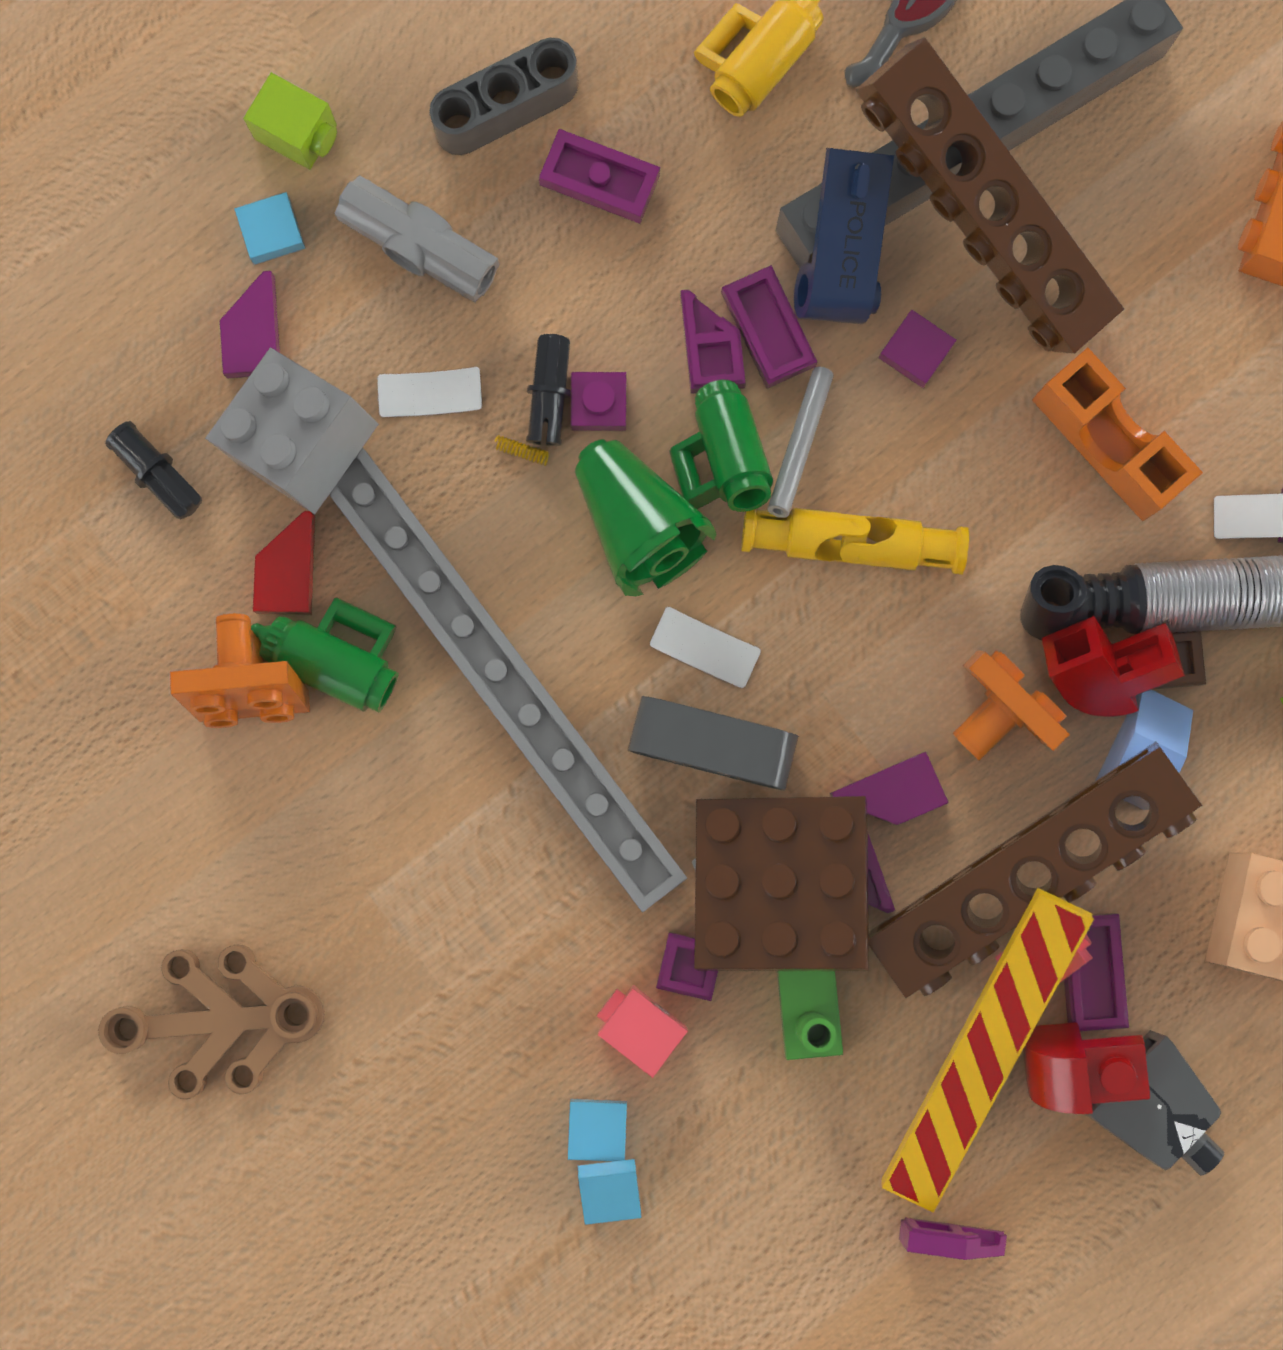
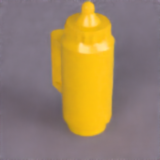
[693,0,824,117]

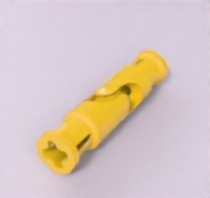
[741,508,969,575]

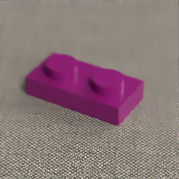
[539,129,660,224]

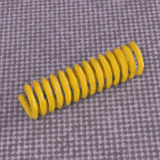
[494,435,549,466]

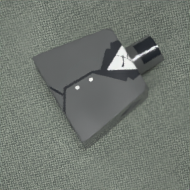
[1085,1030,1224,1176]

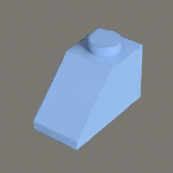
[1095,689,1193,810]

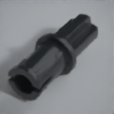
[526,334,571,446]
[105,421,202,520]

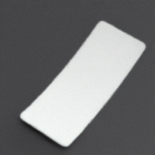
[377,367,482,417]
[650,607,761,688]

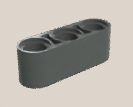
[429,37,578,155]
[628,696,799,791]

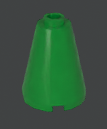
[575,439,717,597]

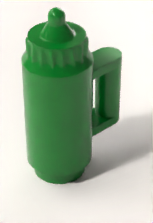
[669,380,773,512]
[251,597,398,713]

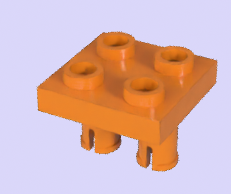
[170,613,310,728]
[952,650,1070,761]

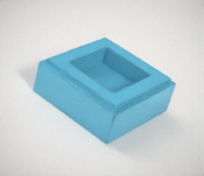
[234,192,306,265]
[568,1099,627,1161]
[578,1159,642,1225]

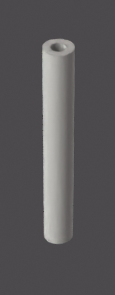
[767,367,834,518]

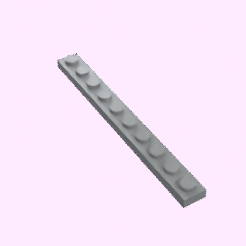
[329,447,687,913]

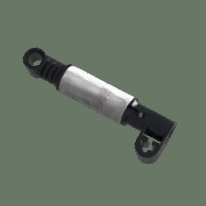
[1020,555,1283,641]

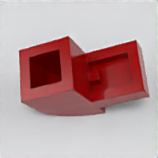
[1042,616,1185,717]
[1023,1022,1150,1114]

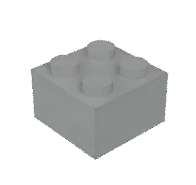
[205,347,379,514]

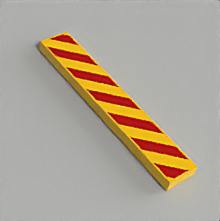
[881,888,1094,1213]

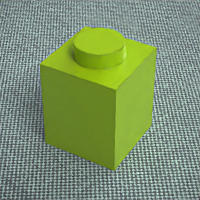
[243,72,337,170]

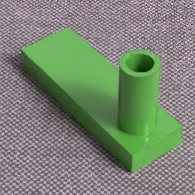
[777,971,843,1060]

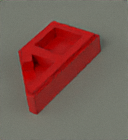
[253,511,316,615]

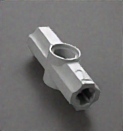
[334,175,500,302]

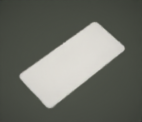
[1214,494,1283,539]

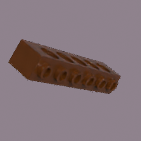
[855,37,1124,354]
[869,742,1202,998]

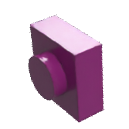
[571,372,626,431]

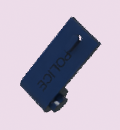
[794,148,894,324]

